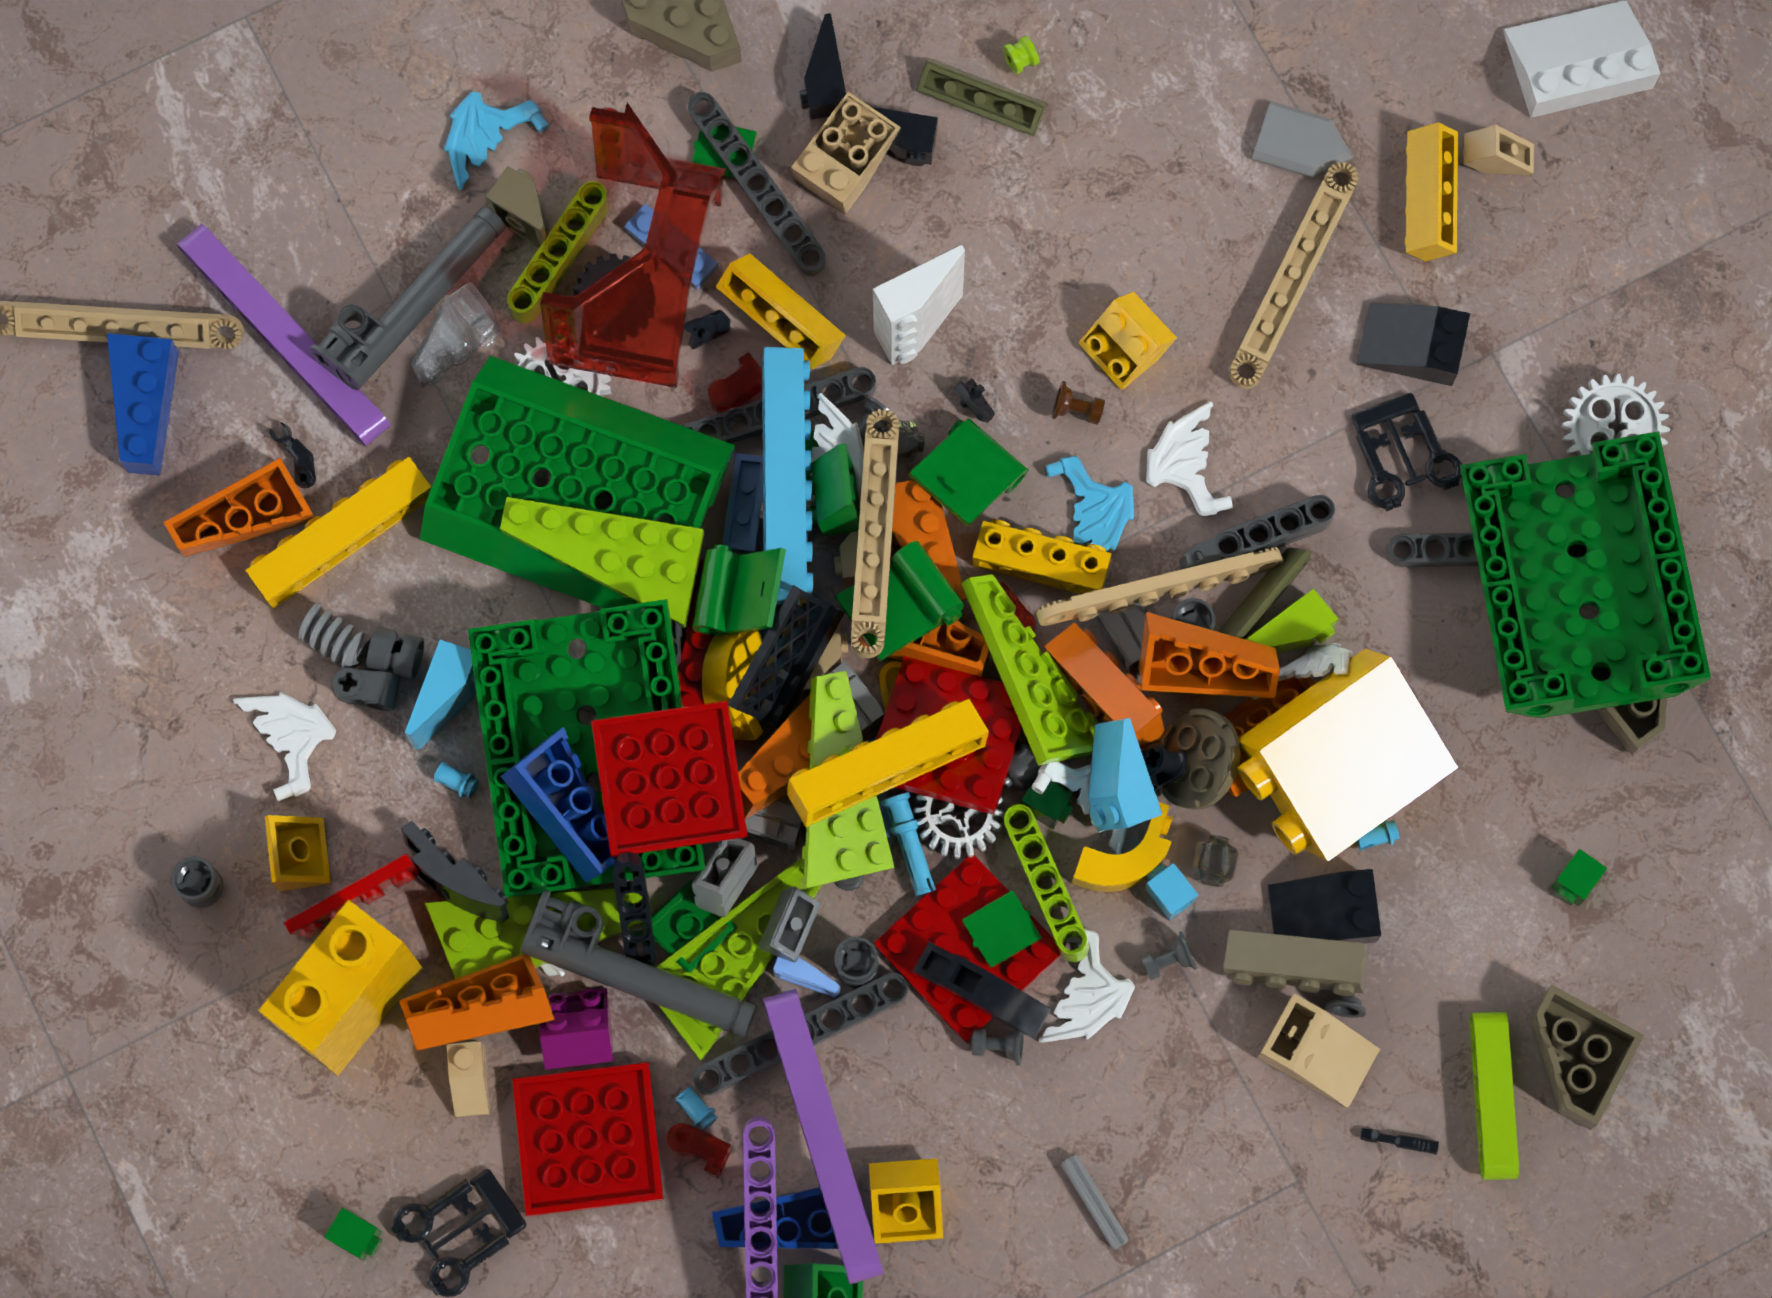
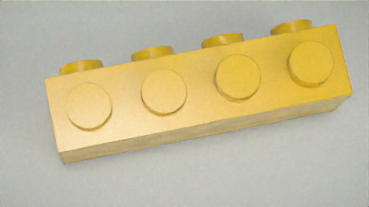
[1405,122,1458,262]
[716,253,846,370]
[973,519,1111,594]

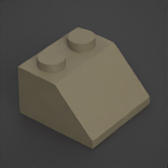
[486,166,547,248]

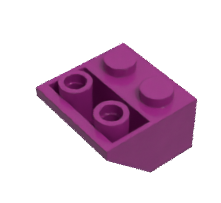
[540,988,613,1070]

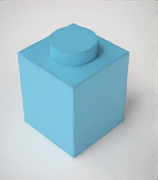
[1145,863,1198,921]

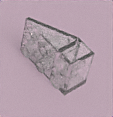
[411,281,501,388]

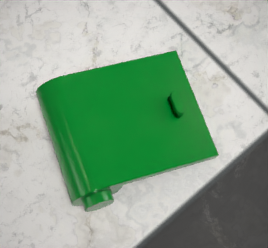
[908,419,1029,527]
[835,541,964,662]
[692,545,786,636]

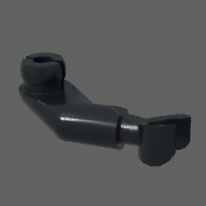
[270,422,316,488]

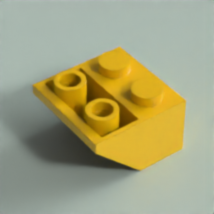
[1078,291,1177,390]

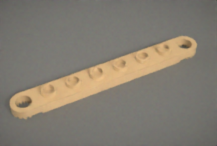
[1229,162,1358,389]
[0,301,244,350]
[851,409,899,658]
[1036,547,1283,626]

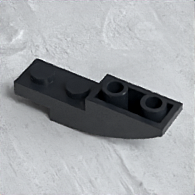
[401,821,509,922]
[913,942,1051,1039]

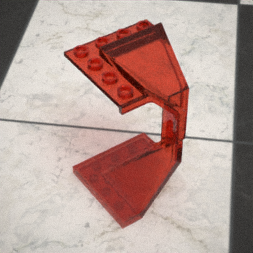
[540,102,726,388]

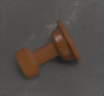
[1051,381,1105,425]

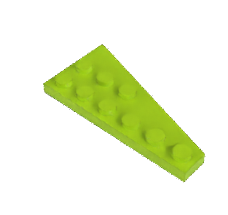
[500,497,704,628]
[961,574,1098,766]
[800,671,895,890]
[656,857,823,1062]
[425,889,644,979]

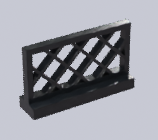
[728,585,845,729]

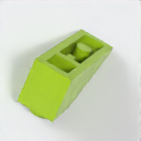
[1245,588,1339,653]

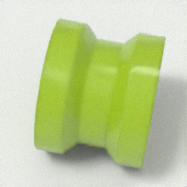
[1002,35,1040,75]

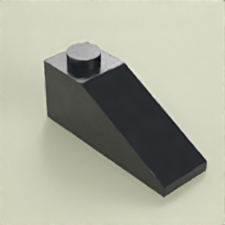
[799,13,846,120]
[872,107,938,166]

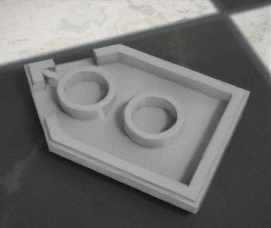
[1252,101,1354,178]

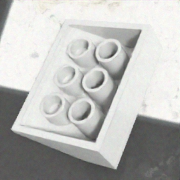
[1503,0,1661,118]
[873,245,965,365]

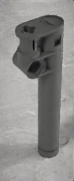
[308,207,505,390]
[521,889,757,1038]

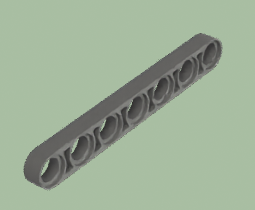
[688,92,826,275]
[681,367,876,444]
[1386,533,1587,567]
[693,973,908,1096]

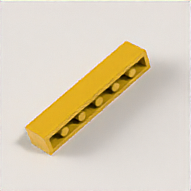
[245,457,432,609]
[787,699,989,827]

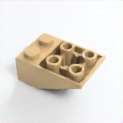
[791,92,901,215]
[1257,993,1380,1109]

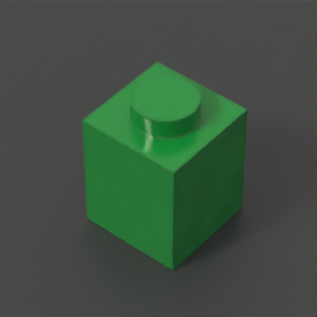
[1551,848,1607,906]
[324,1207,382,1261]

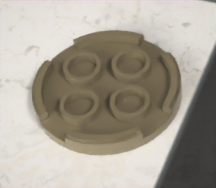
[1158,708,1240,810]

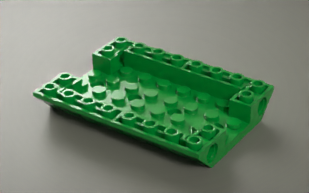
[419,356,736,609]
[1460,431,1711,718]
[468,599,706,898]

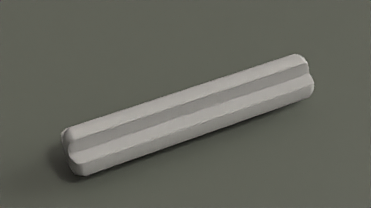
[1062,1155,1128,1250]

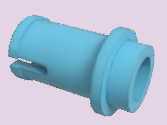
[434,762,479,798]
[1356,819,1399,851]
[675,1086,718,1131]

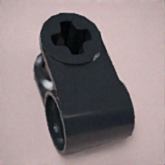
[1141,743,1187,791]

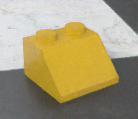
[869,1158,943,1244]

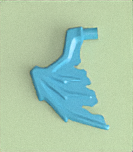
[444,92,550,190]
[1045,456,1134,552]

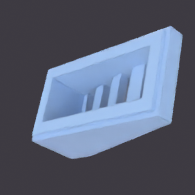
[773,957,840,998]

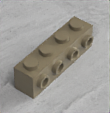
[1223,930,1369,996]

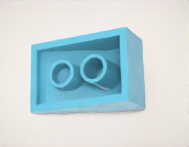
[405,640,476,750]
[1088,718,1162,831]

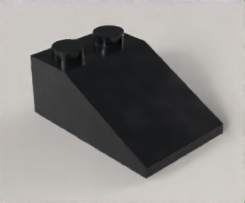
[1356,303,1471,386]
[1268,869,1382,944]

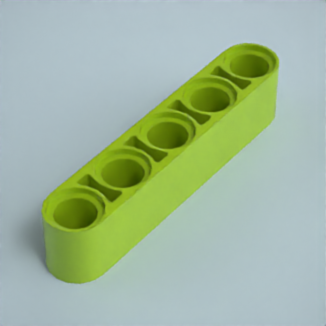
[507,181,609,323]
[1004,804,1089,962]
[1469,1011,1519,1180]

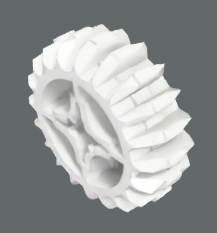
[914,794,1005,859]

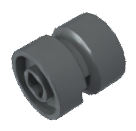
[1172,598,1216,630]
[366,627,424,680]
[171,856,224,908]
[834,936,879,988]

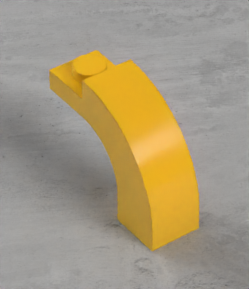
[702,630,763,740]
[1072,802,1173,892]

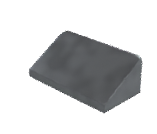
[758,886,821,963]

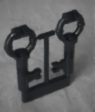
[1351,393,1462,512]
[391,1169,527,1297]

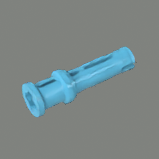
[880,792,936,896]

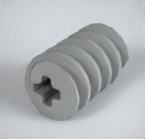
[299,602,371,669]

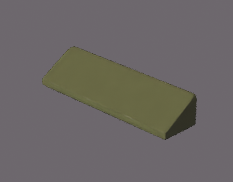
[916,59,1048,136]
[1218,547,1311,639]

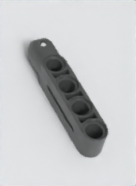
[1179,495,1335,569]

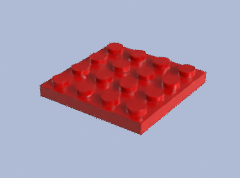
[876,656,1022,815]
[591,701,748,857]
[283,853,417,938]
[873,855,1061,1044]
[512,1062,664,1217]

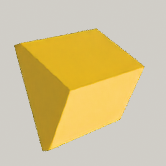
[265,815,331,891]

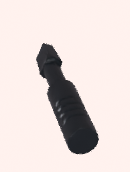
[1360,1128,1439,1155]

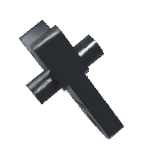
[682,310,731,349]
[953,378,995,423]

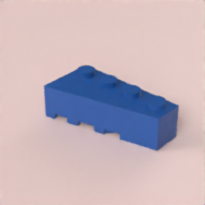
[107,333,179,476]
[501,727,617,883]
[712,1187,838,1249]

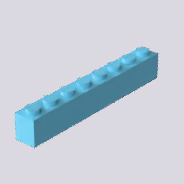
[762,347,813,605]

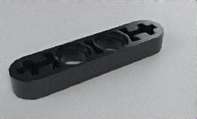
[613,852,656,966]

